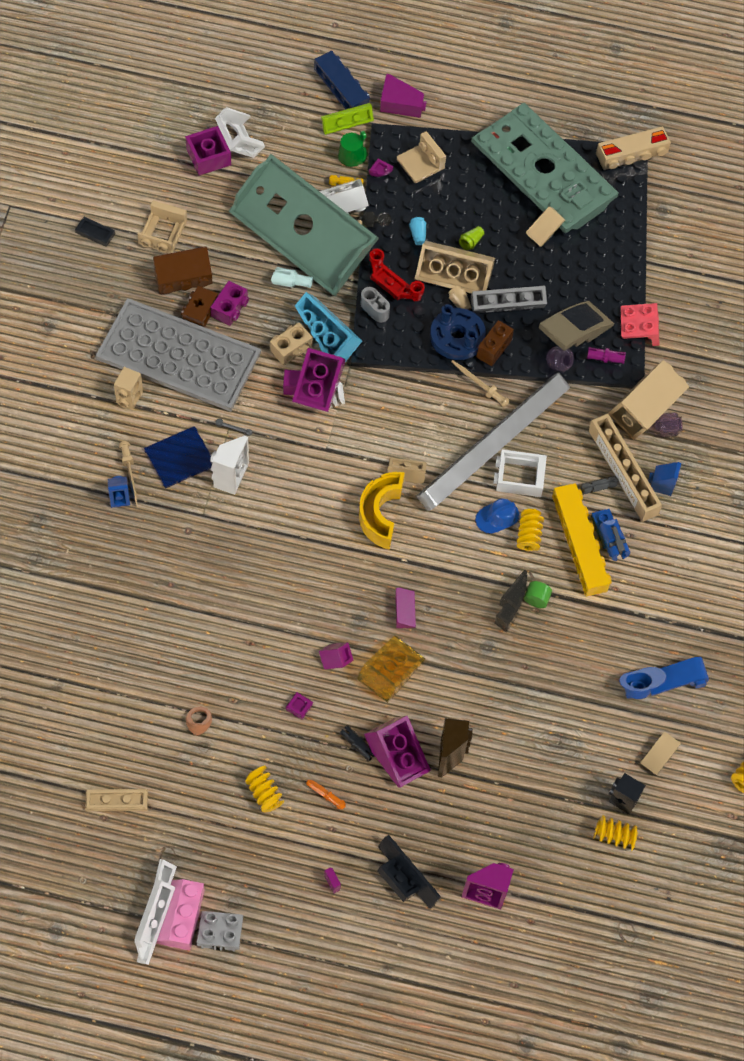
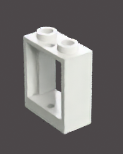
[493,450,547,497]

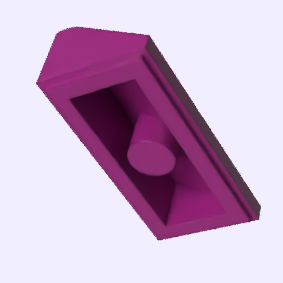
[395,588,416,628]

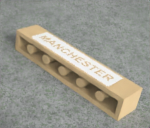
[589,414,662,522]

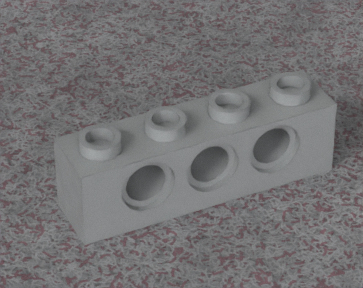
[471,286,547,313]

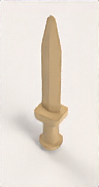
[451,360,509,407]
[119,441,138,507]

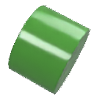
[524,581,552,608]

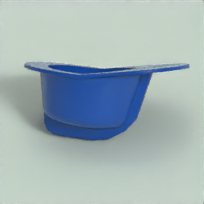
[475,499,520,534]
[619,667,666,699]

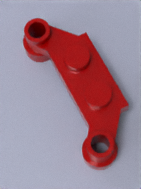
[369,249,425,301]

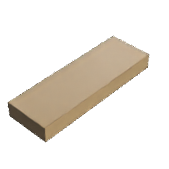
[85,789,148,811]

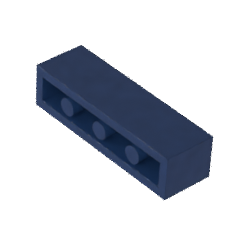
[314,50,370,110]

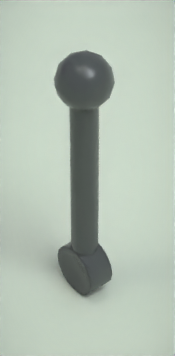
[216,419,253,436]

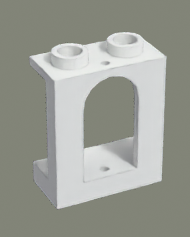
[215,107,265,158]

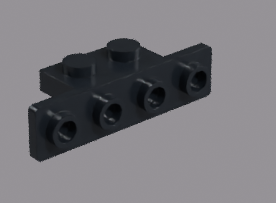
[377,835,441,909]

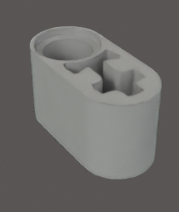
[361,287,390,323]

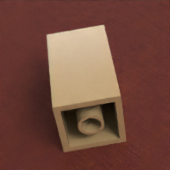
[608,360,690,440]

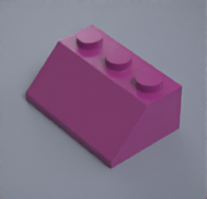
[461,863,514,910]

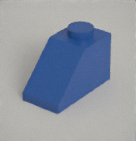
[648,462,681,496]
[108,476,130,508]

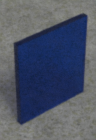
[144,426,212,489]

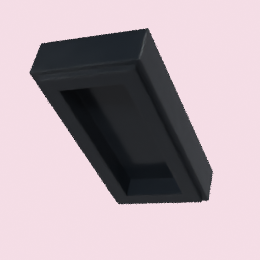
[75,217,115,247]

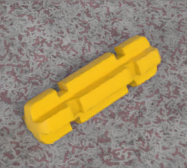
[329,175,364,186]

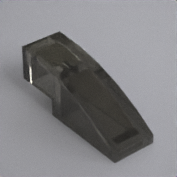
[494,570,527,632]

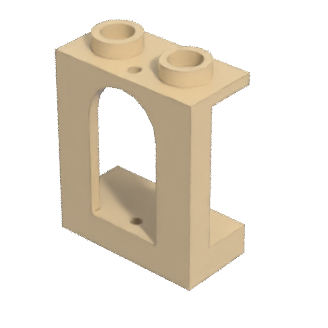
[137,200,187,253]

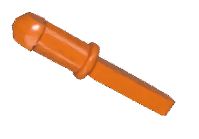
[306,780,346,810]

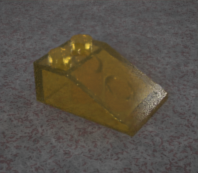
[356,635,426,703]

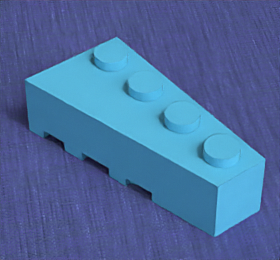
[295,292,362,362]

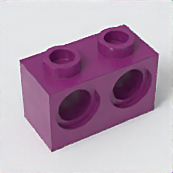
[211,280,249,326]

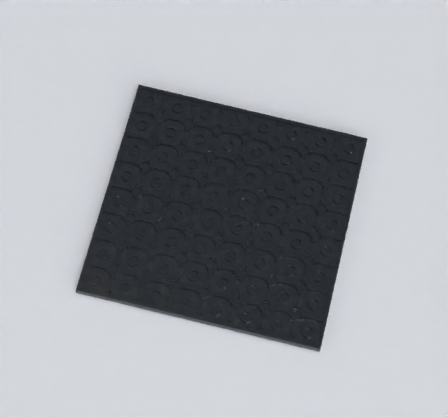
[351,123,648,389]

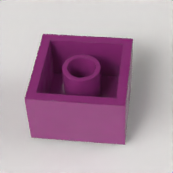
[185,126,231,176]

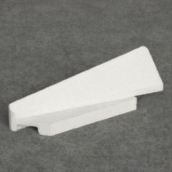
[135,859,177,965]

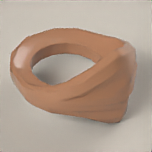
[186,706,212,736]

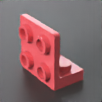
[621,303,660,346]

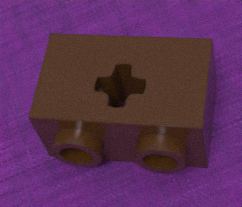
[181,286,218,327]
[477,320,514,366]

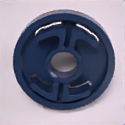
[430,304,486,360]

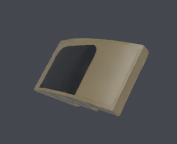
[539,301,614,351]

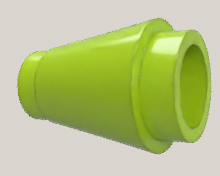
[459,226,484,250]

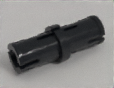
[340,725,375,762]

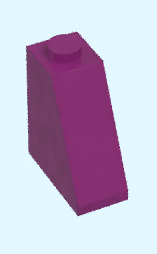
[380,73,427,118]

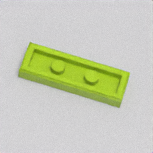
[321,103,374,135]

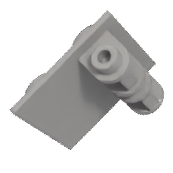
[197,911,243,952]

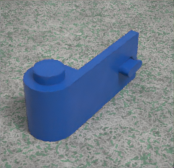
[651,657,709,696]

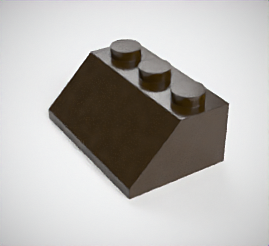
[438,718,473,778]

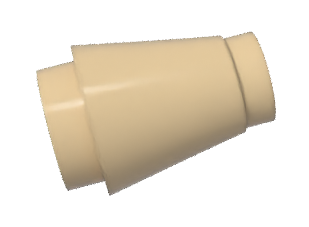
[448,286,472,310]

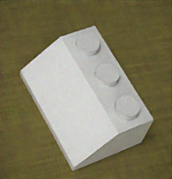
[320,179,369,214]
[210,436,249,495]

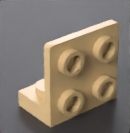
[397,131,446,183]

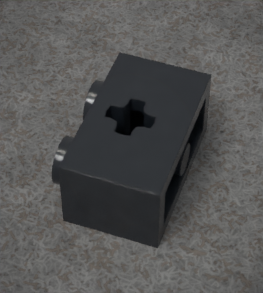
[609,773,646,815]

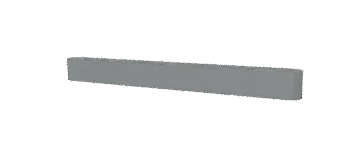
[416,372,570,511]

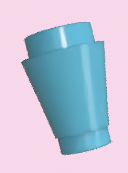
[409,217,426,245]

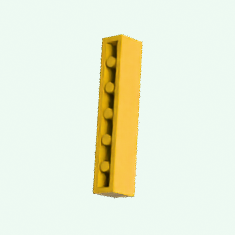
[552,483,612,597]

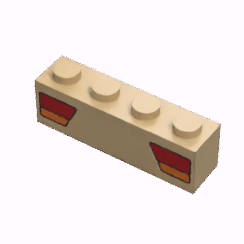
[596,126,671,170]

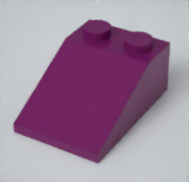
[292,348,346,412]
[364,715,431,788]

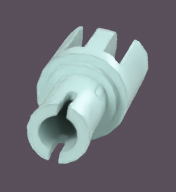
[271,267,313,288]

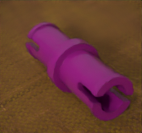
[587,347,626,364]

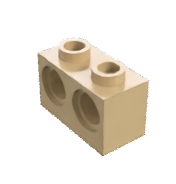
[270,323,313,366]
[114,367,143,409]

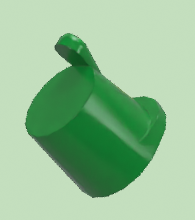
[338,131,368,167]

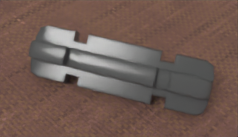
[581,476,618,494]

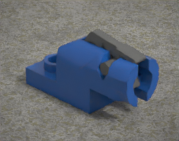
[591,508,631,561]

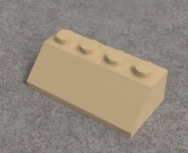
[415,241,495,293]

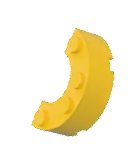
[359,472,405,550]

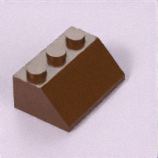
[153,246,213,295]

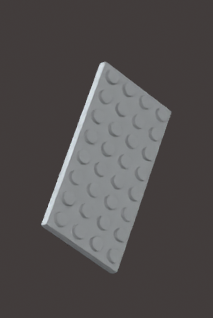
[96,298,261,412]

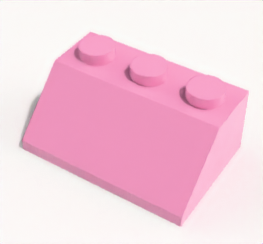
[156,879,205,951]

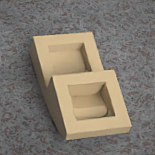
[641,732,681,775]

